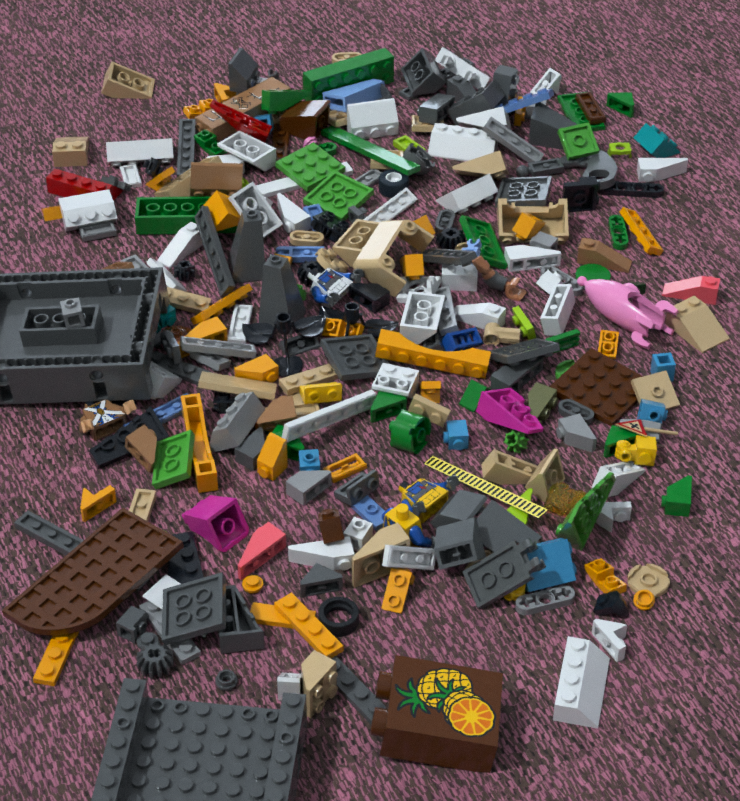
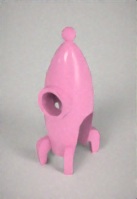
[577,276,679,350]

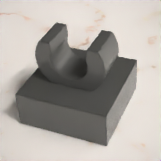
[348,205,368,224]

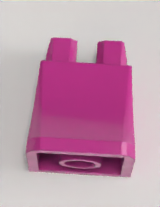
[182,495,249,552]

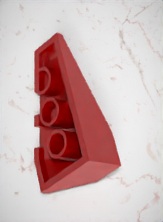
[209,100,272,143]

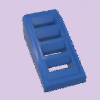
[441,327,483,351]

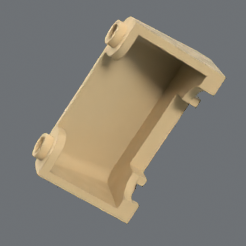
[497,198,569,245]

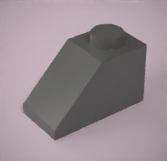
[234,427,265,471]

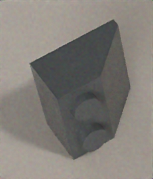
[228,48,260,93]

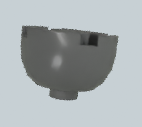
[402,143,435,176]

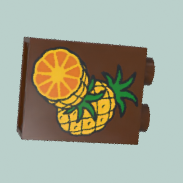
[370,655,503,773]

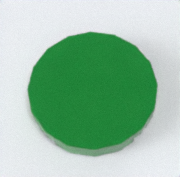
[575,264,611,288]

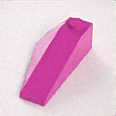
[476,388,544,434]

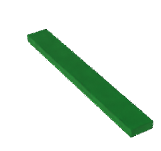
[321,126,420,176]

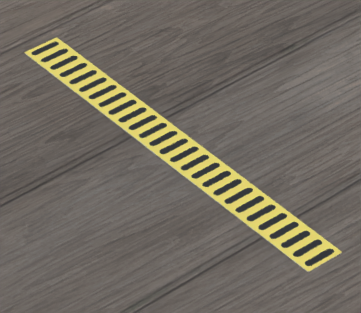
[424,456,548,518]

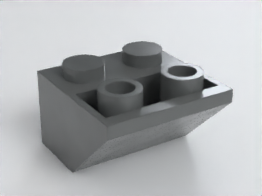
[430,490,488,528]
[434,517,486,570]

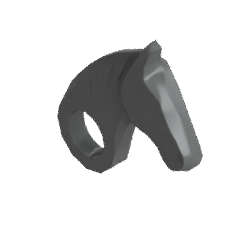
[560,150,618,190]

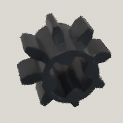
[143,157,164,177]
[174,260,195,282]

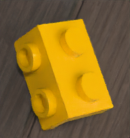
[299,382,342,404]

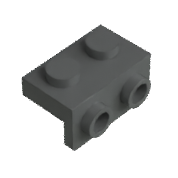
[334,469,380,506]

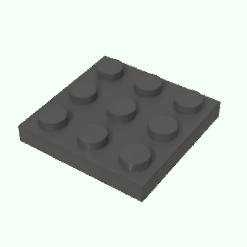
[495,176,552,208]
[320,334,389,381]
[489,338,560,366]
[162,572,226,645]

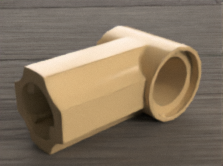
[483,322,520,346]

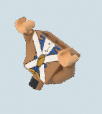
[79,400,137,441]

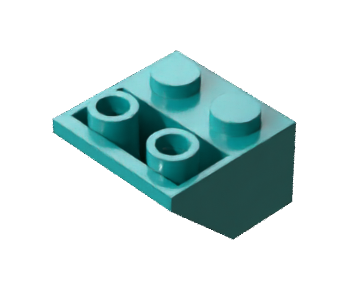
[633,123,681,158]

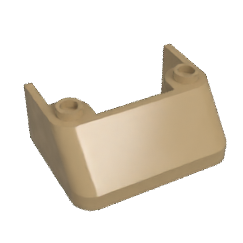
[353,220,434,297]

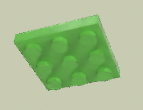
[275,142,346,192]
[303,170,374,221]

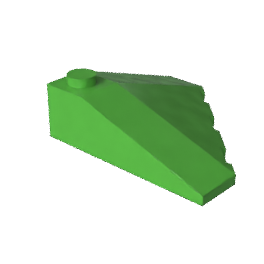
[556,472,616,551]

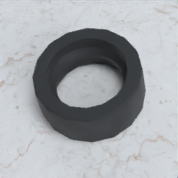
[318,597,359,637]

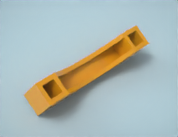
[375,329,491,378]
[180,393,218,493]

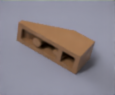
[577,238,632,273]

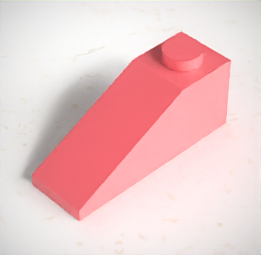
[662,276,720,305]
[238,522,286,580]

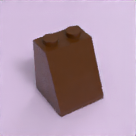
[279,100,331,139]

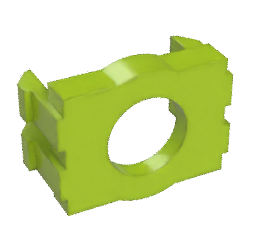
[607,142,632,158]

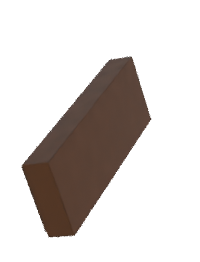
[575,92,606,124]

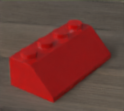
[46,169,123,201]

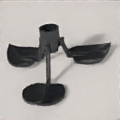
[319,302,399,359]
[242,312,326,377]

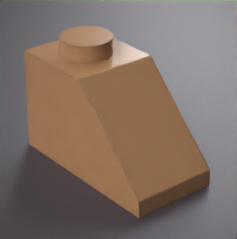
[257,395,297,431]
[125,424,157,473]

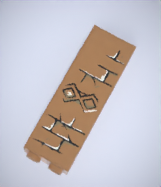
[195,77,291,142]

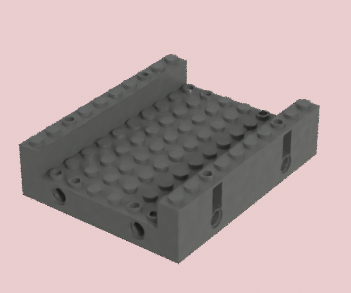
[0,267,170,404]
[91,678,307,801]

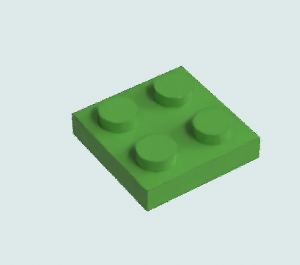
[557,122,600,160]

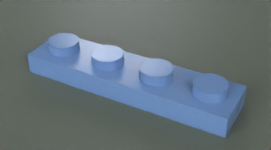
[495,88,554,113]

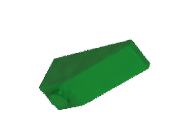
[261,90,311,114]

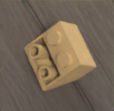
[301,650,338,718]

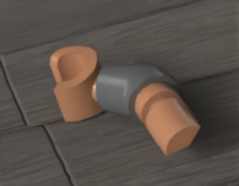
[472,256,527,301]

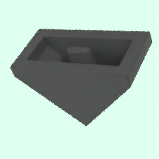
[300,563,343,598]

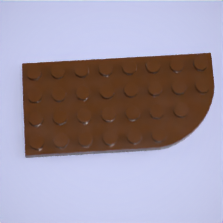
[2,508,184,635]

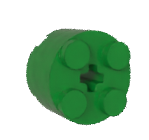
[389,410,431,454]

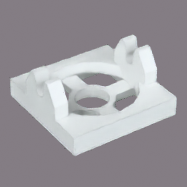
[396,276,442,303]

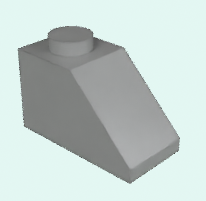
[556,413,597,452]
[286,470,332,506]

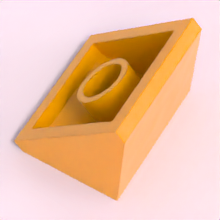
[203,190,240,231]

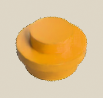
[242,575,263,594]
[633,589,655,611]

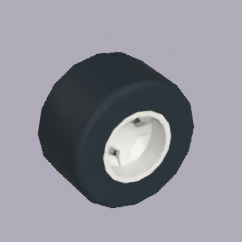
[379,169,409,198]

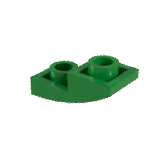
[194,129,227,156]

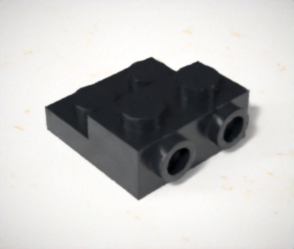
[562,176,600,212]

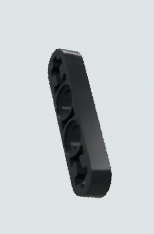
[598,181,664,198]

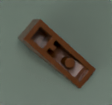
[318,509,344,544]

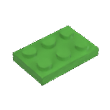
[152,430,195,489]

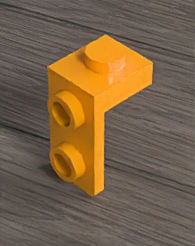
[381,568,415,614]

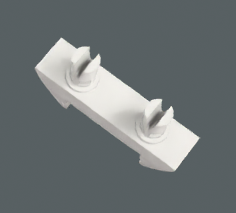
[435,47,490,89]

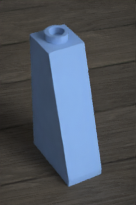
[322,79,385,112]

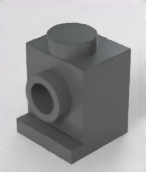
[116,606,149,644]

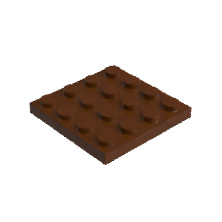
[549,348,643,426]

